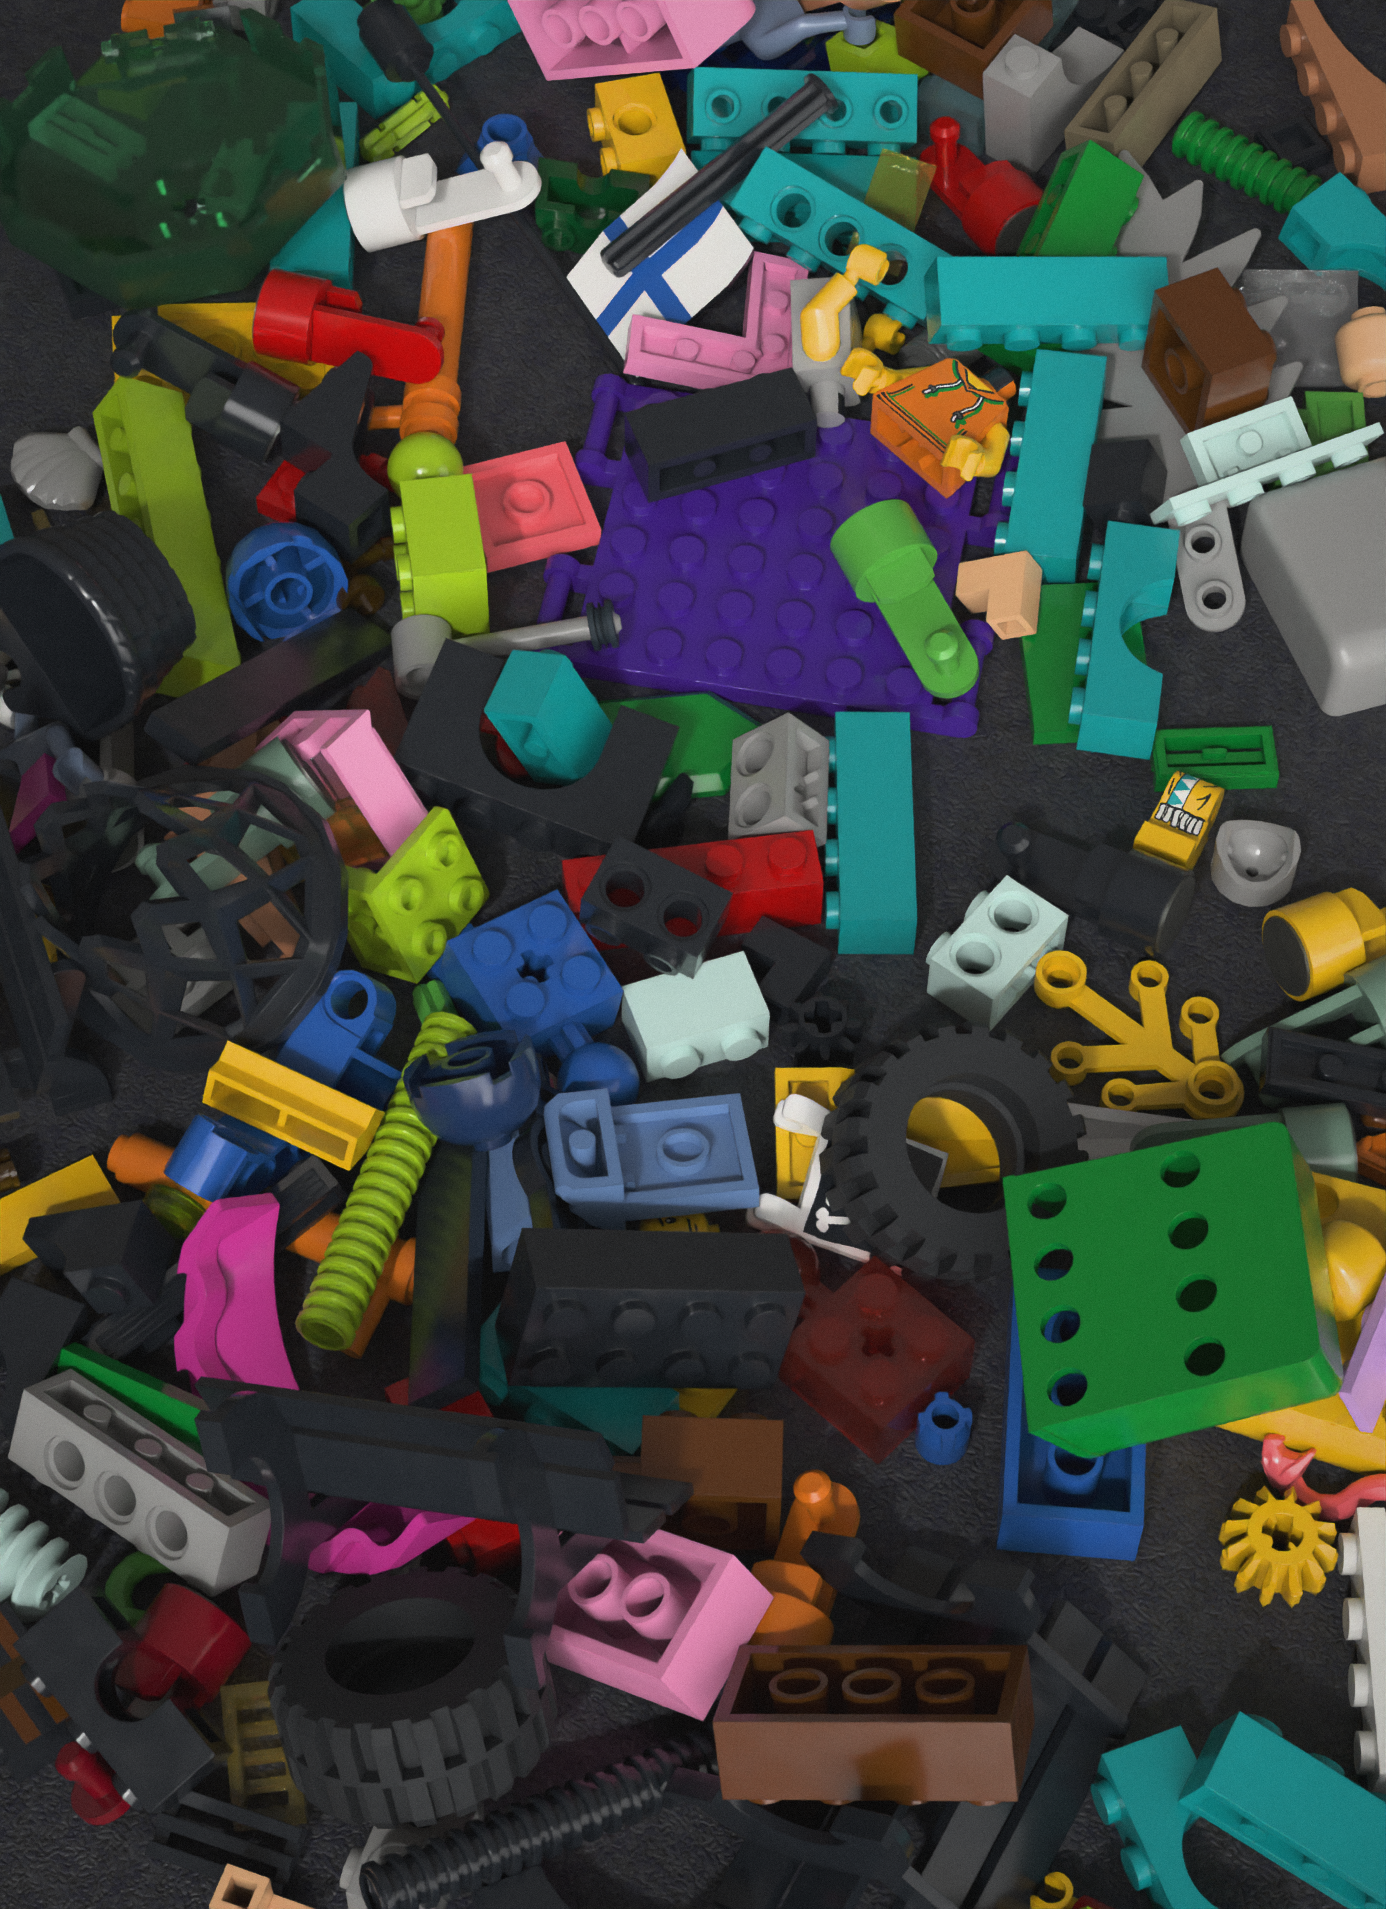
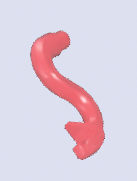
[1262,1434,1386,1522]

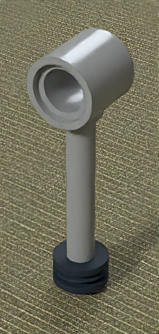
[391,599,622,700]

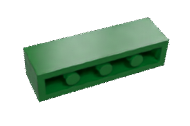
[977,139,1144,377]

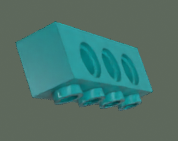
[730,146,952,331]

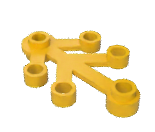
[1034,950,1244,1120]

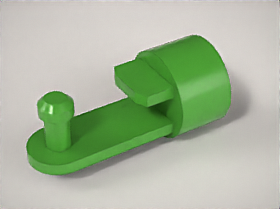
[830,499,980,698]

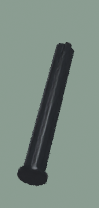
[600,73,838,278]

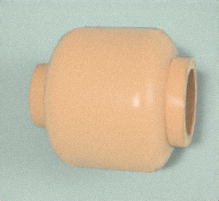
[1335,306,1386,398]

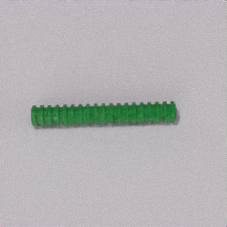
[1172,111,1386,217]

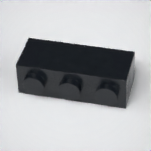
[625,367,817,503]

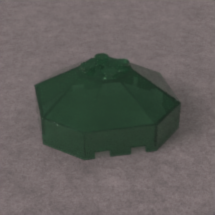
[0,8,347,311]

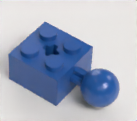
[439,889,640,1107]

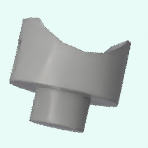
[1210,820,1301,907]

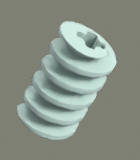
[0,1488,88,1623]

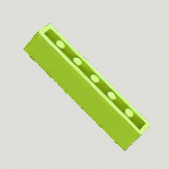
[93,376,241,698]

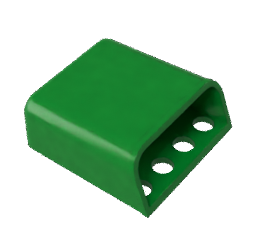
[1002,1122,1344,1459]

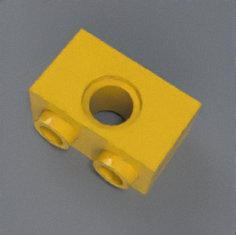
[587,73,686,189]

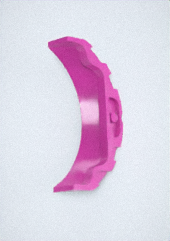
[174,1193,476,1575]

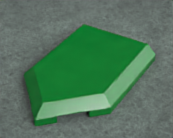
[598,691,763,802]

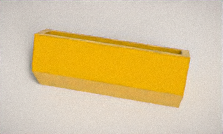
[202,1041,385,1171]

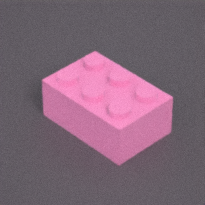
[545,1529,774,1721]

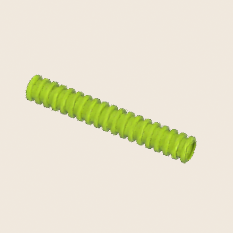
[295,1012,478,1351]

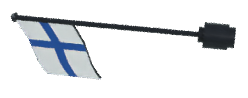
[357,0,754,387]

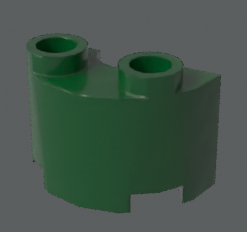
[535,157,650,254]

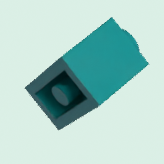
[483,649,613,786]

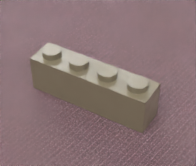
[1064,0,1222,167]

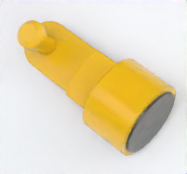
[1262,887,1386,1002]

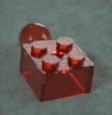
[760,1229,975,1464]

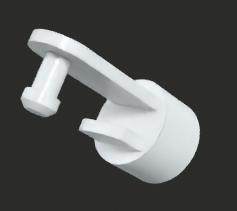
[343,141,542,252]

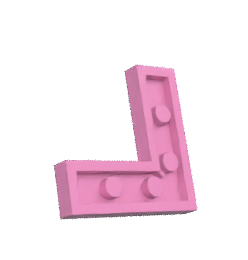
[623,251,808,389]

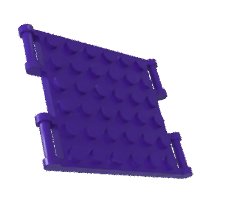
[531,374,1019,738]

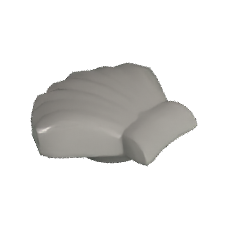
[11,426,104,511]

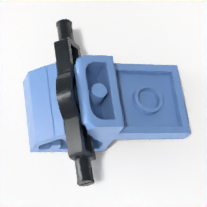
[485,1053,759,1273]

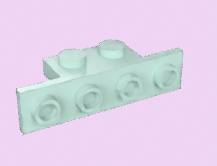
[1150,396,1384,526]

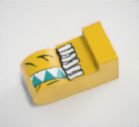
[1133,770,1225,870]

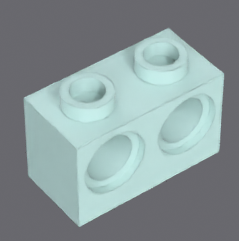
[926,875,1069,1032]

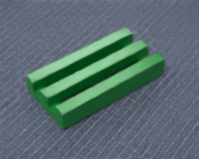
[1150,726,1279,792]

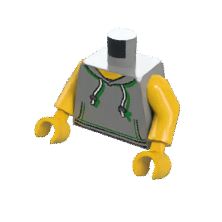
[790,244,905,428]

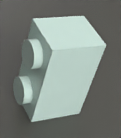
[622,951,770,1082]

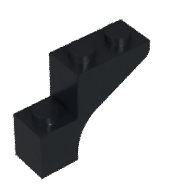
[279,350,391,564]

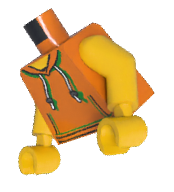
[839,347,1016,499]

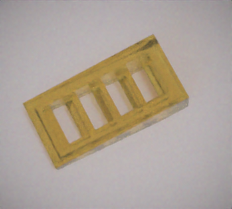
[220,1680,307,1833]

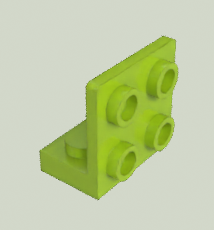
[345,806,490,984]

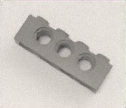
[8,1369,271,1598]

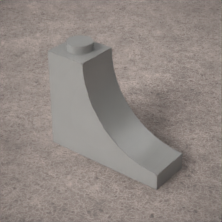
[983,26,1124,178]

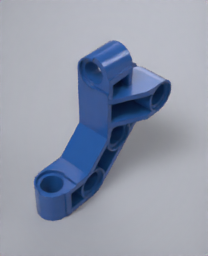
[163,970,402,1202]

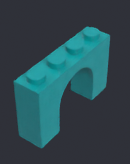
[290,0,522,120]

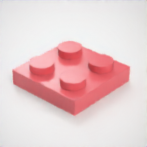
[463,441,601,573]

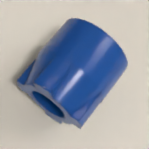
[914,1392,973,1465]

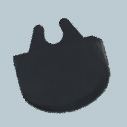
[0,511,197,744]

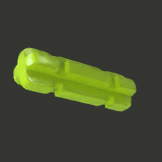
[359,85,450,163]

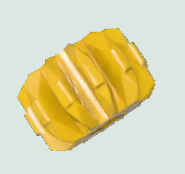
[1218,1485,1338,1608]

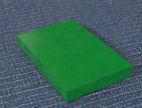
[1018,582,1147,745]

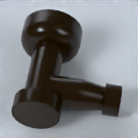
[336,536,395,618]

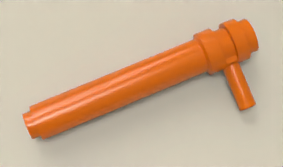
[368,222,474,444]
[107,1133,416,1359]

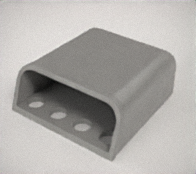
[1239,456,1386,716]

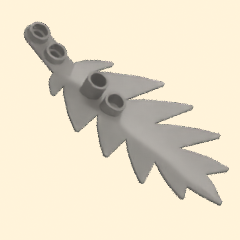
[1073,150,1303,632]

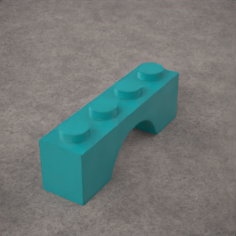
[1278,172,1386,291]
[1068,521,1180,760]
[1091,1725,1218,1909]

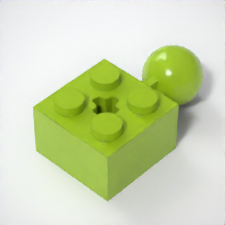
[387,432,490,640]

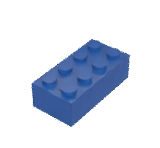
[996,1267,1146,1561]

